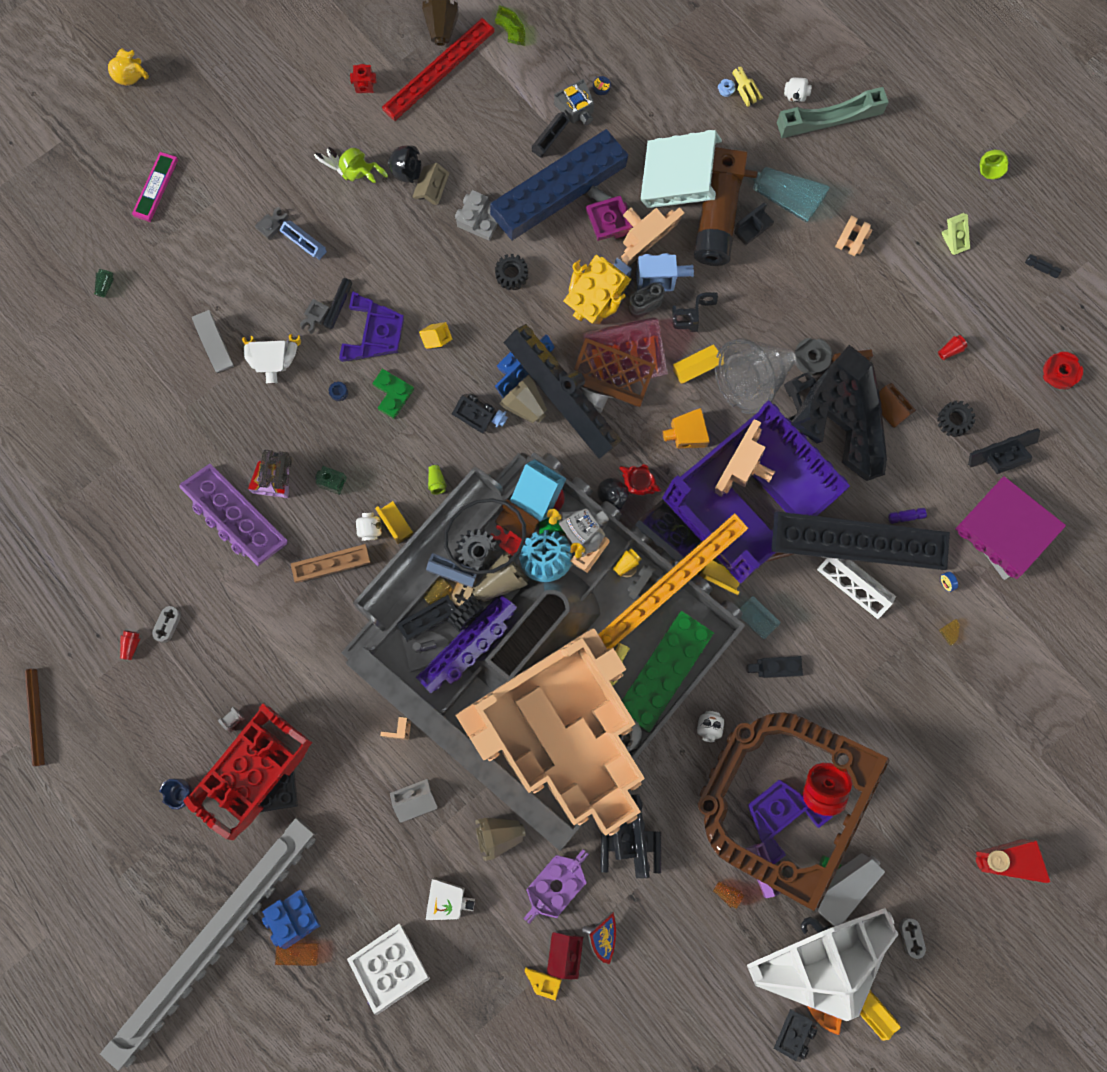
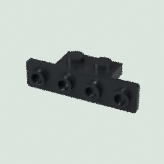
[968,428,1040,474]
[613,794,650,878]

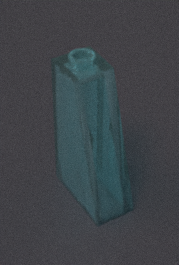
[753,167,830,223]

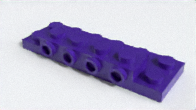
[416,596,517,693]

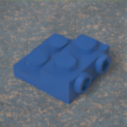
[262,890,321,950]

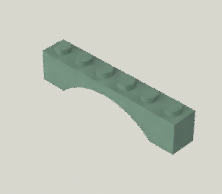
[777,87,889,138]

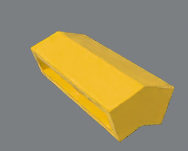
[673,344,724,384]
[860,990,901,1041]

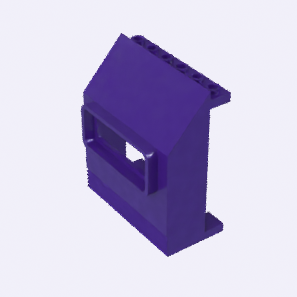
[662,400,850,584]

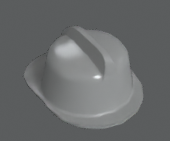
[580,386,613,413]

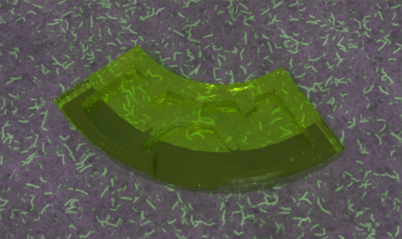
[495,5,526,46]

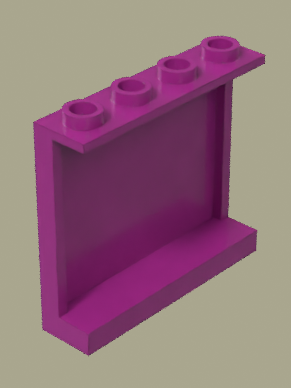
[955,476,1066,579]

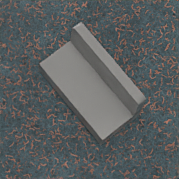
[390,779,437,822]

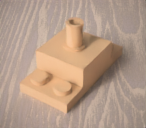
[621,207,684,266]
[715,419,775,497]

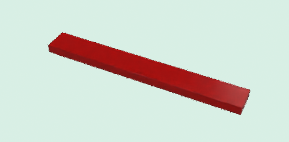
[382,18,495,121]

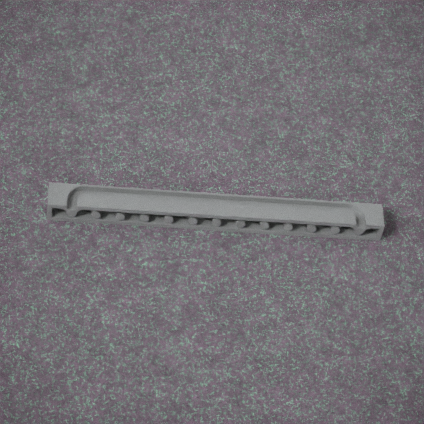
[100,818,317,1071]

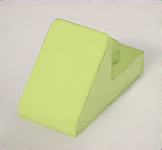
[942,213,970,255]

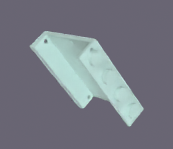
[641,130,722,208]

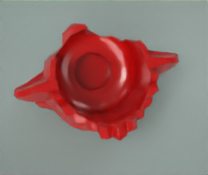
[620,464,661,496]

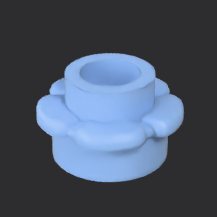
[718,79,735,97]
[492,410,508,427]

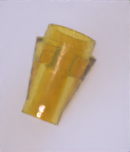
[424,578,453,605]

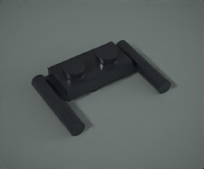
[601,831,661,874]

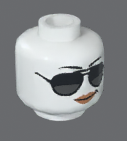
[784,77,812,102]
[356,513,382,540]
[697,711,724,742]

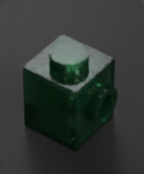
[315,466,347,495]

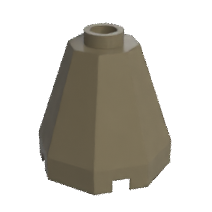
[500,376,547,424]
[475,818,526,861]

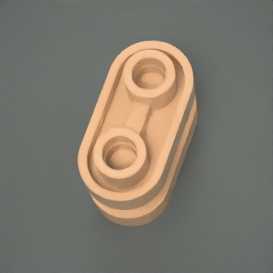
[835,215,872,257]

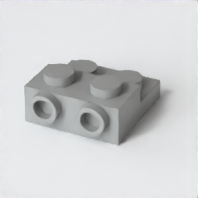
[455,190,498,241]

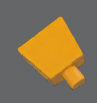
[663,408,710,449]

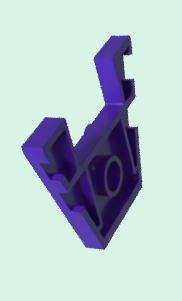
[339,292,404,362]
[747,780,833,864]

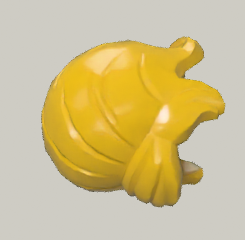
[108,48,149,86]

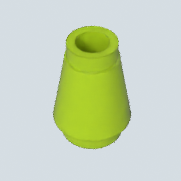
[428,465,447,495]

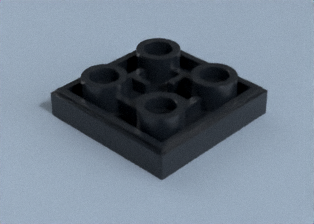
[260,771,298,813]

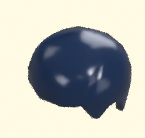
[159,778,192,810]

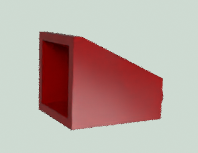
[976,839,1050,883]

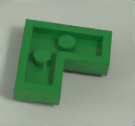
[372,368,414,419]

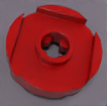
[1043,352,1083,390]

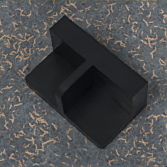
[734,202,774,246]

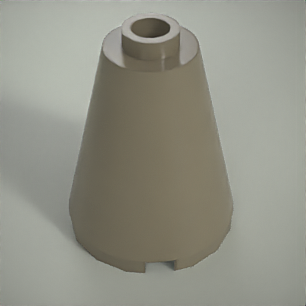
[473,552,528,602]

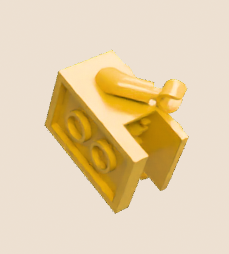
[564,255,632,324]

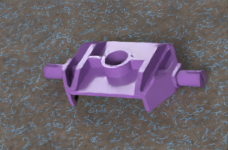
[523,849,589,924]

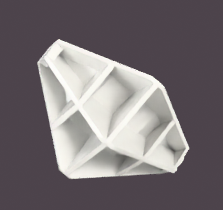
[747,908,898,1021]

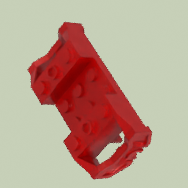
[183,704,313,840]

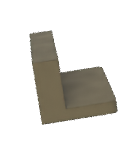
[413,163,449,205]

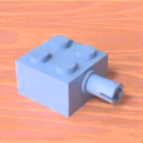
[636,253,694,291]

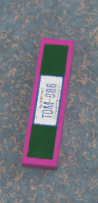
[132,152,178,222]

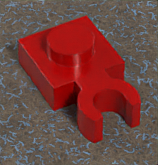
[490,525,525,556]

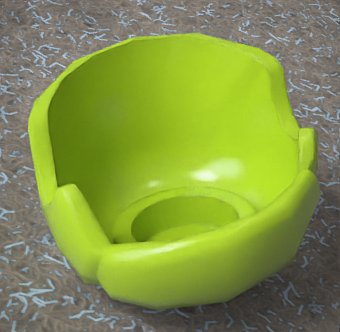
[980,149,1008,180]

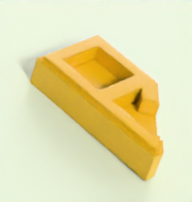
[525,967,562,1001]

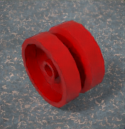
[803,763,853,816]

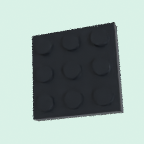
[635,499,701,562]

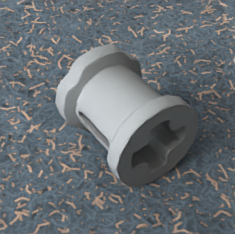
[218,706,245,733]

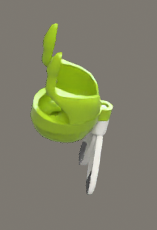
[314,147,388,183]

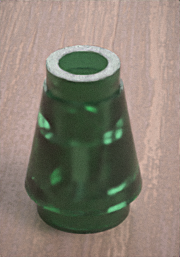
[94,269,114,298]

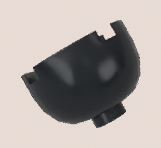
[388,145,421,183]

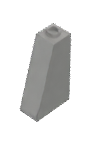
[818,853,885,926]

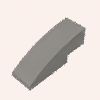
[192,310,234,373]

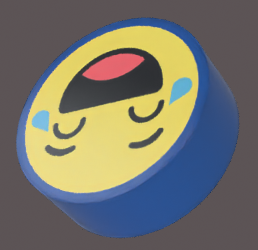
[940,572,958,592]

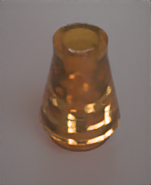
[713,881,745,909]

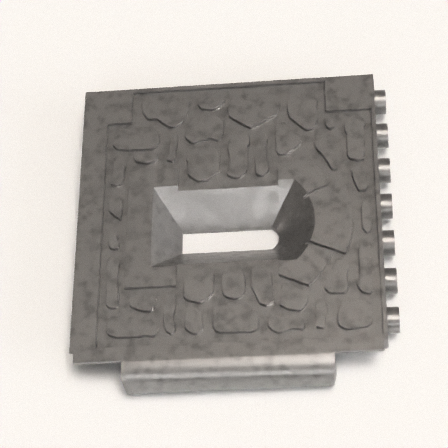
[341,453,745,851]

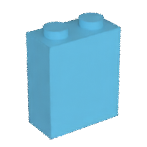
[510,459,566,522]

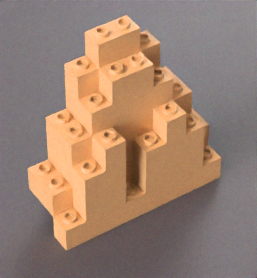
[455,628,645,835]

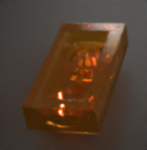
[275,943,319,966]

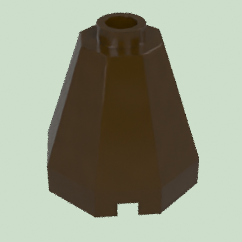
[422,0,459,46]

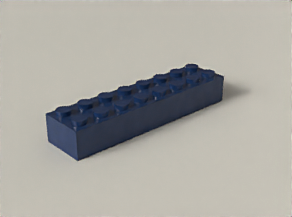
[490,129,628,241]

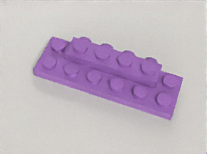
[180,464,288,566]

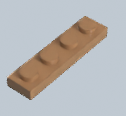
[291,544,371,583]

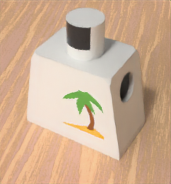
[426,878,475,920]

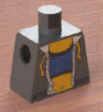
[554,79,594,125]

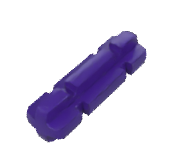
[888,508,927,524]

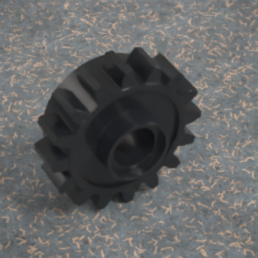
[455,529,498,571]

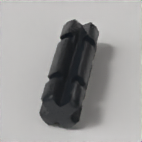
[1025,254,1062,278]

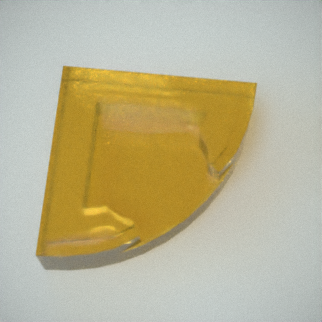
[939,619,960,646]

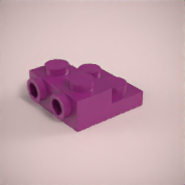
[586,195,633,241]

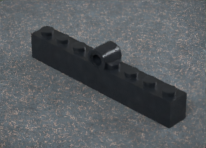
[503,324,622,459]

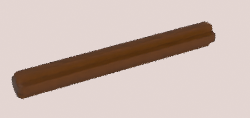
[25,668,45,767]

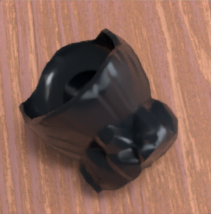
[597,478,629,509]

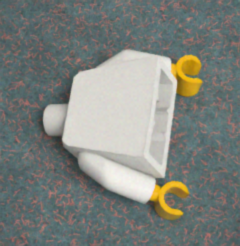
[242,334,301,383]

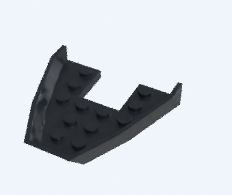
[791,344,887,481]

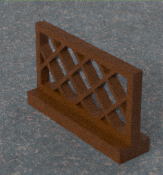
[574,338,656,407]

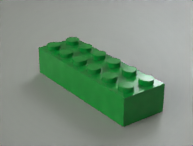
[621,611,714,733]

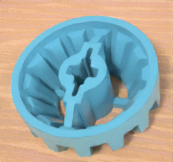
[519,530,573,582]

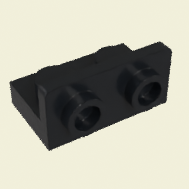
[452,393,497,434]
[773,1009,818,1062]

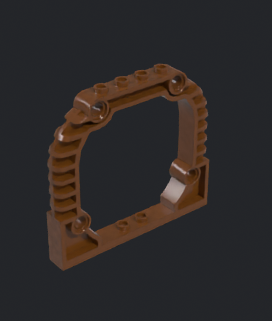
[698,712,890,912]

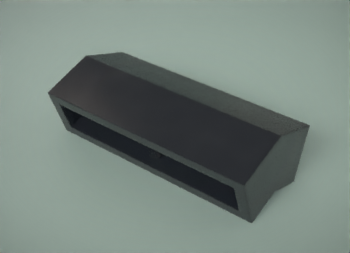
[532,112,570,158]

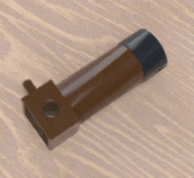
[694,147,758,266]

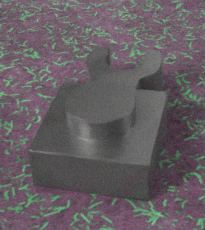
[255,207,288,240]
[300,299,330,334]

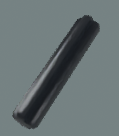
[323,278,352,329]

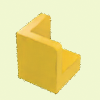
[419,322,452,349]

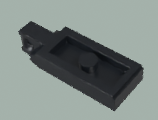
[747,656,803,678]

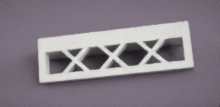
[817,558,896,619]

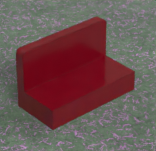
[547,932,584,979]

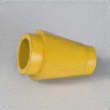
[613,548,642,577]

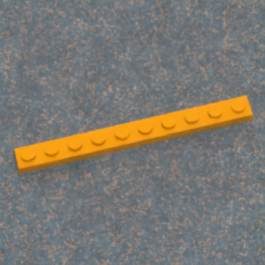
[598,514,748,649]

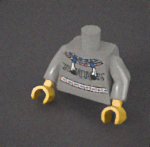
[547,509,609,558]

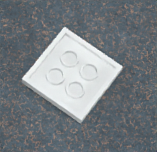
[347,924,430,1015]

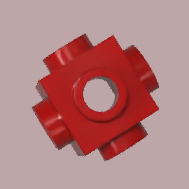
[350,64,376,93]

